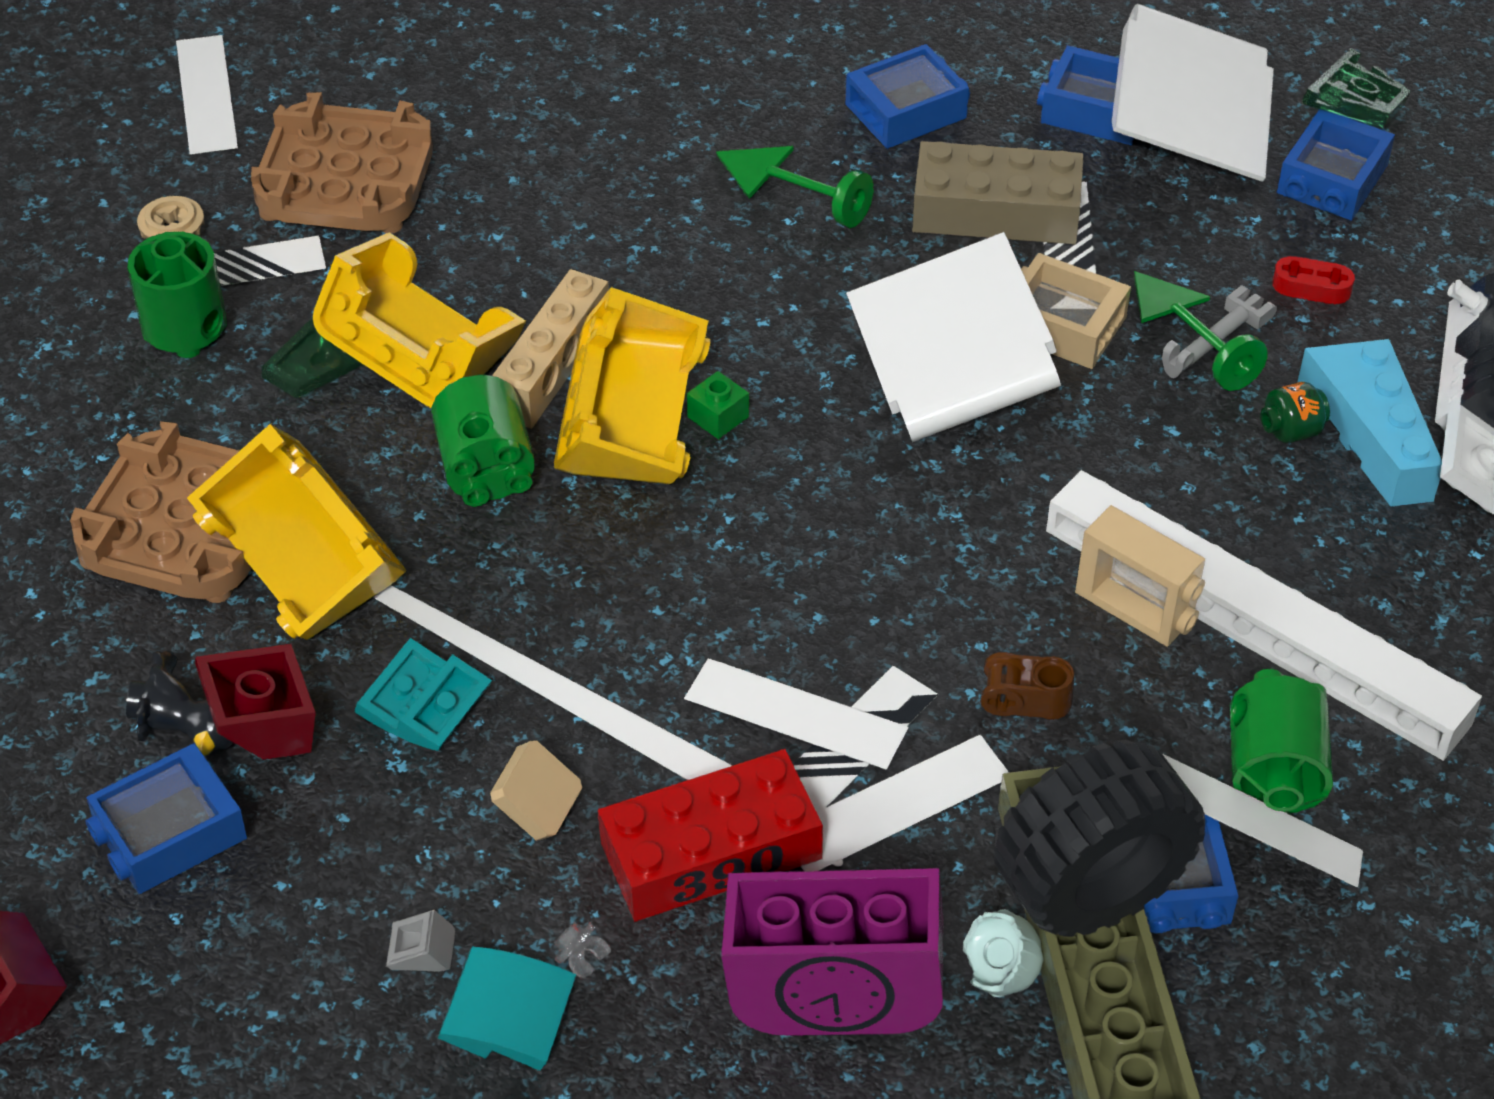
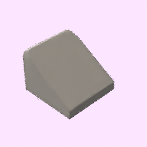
[386,910,455,972]

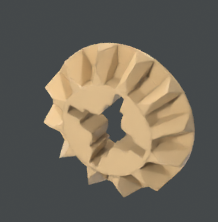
[137,196,205,239]

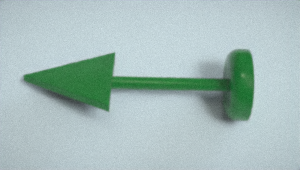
[716,146,874,228]
[1134,271,1268,391]

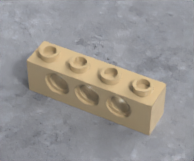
[492,269,609,429]

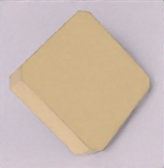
[490,741,582,840]

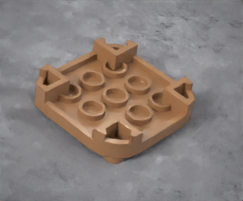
[251,92,433,233]
[70,422,252,603]

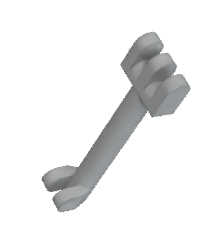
[1162,285,1277,378]

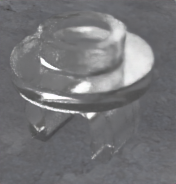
[554,921,611,979]

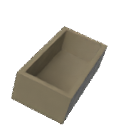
[912,141,1083,244]

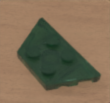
[1301,48,1411,127]

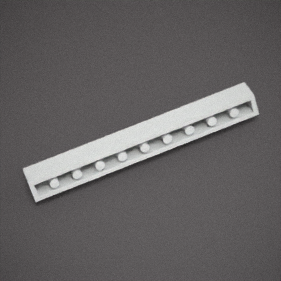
[1046,470,1482,761]

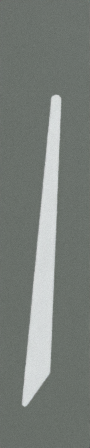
[373,585,843,866]

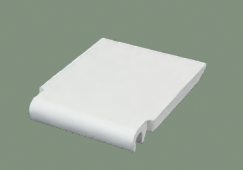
[1112,4,1274,182]
[846,232,1061,442]

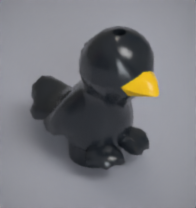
[126,651,234,756]

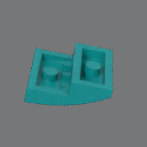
[354,638,492,751]
[438,947,576,1071]

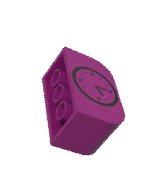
[721,868,944,1036]

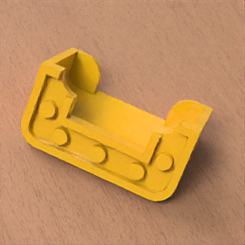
[313,232,526,408]
[554,287,710,484]
[187,424,406,640]

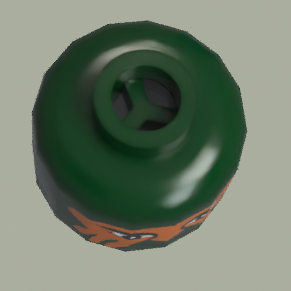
[1260,382,1330,444]

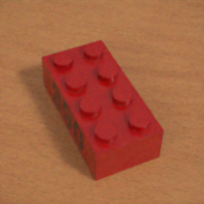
[598,749,823,922]

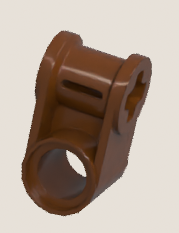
[980,652,1074,720]

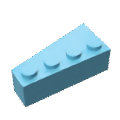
[1297,339,1442,507]

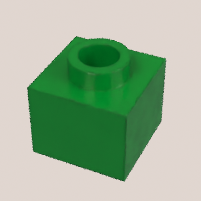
[687,371,749,440]

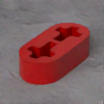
[1272,256,1355,304]

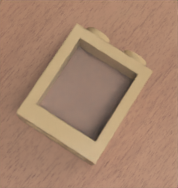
[1021,253,1131,369]
[1075,505,1205,647]

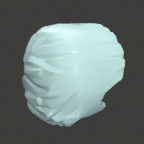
[963,909,1044,997]

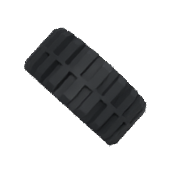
[994,740,1205,937]

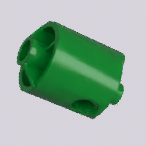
[127,231,227,358]
[431,375,535,507]
[1230,669,1333,813]

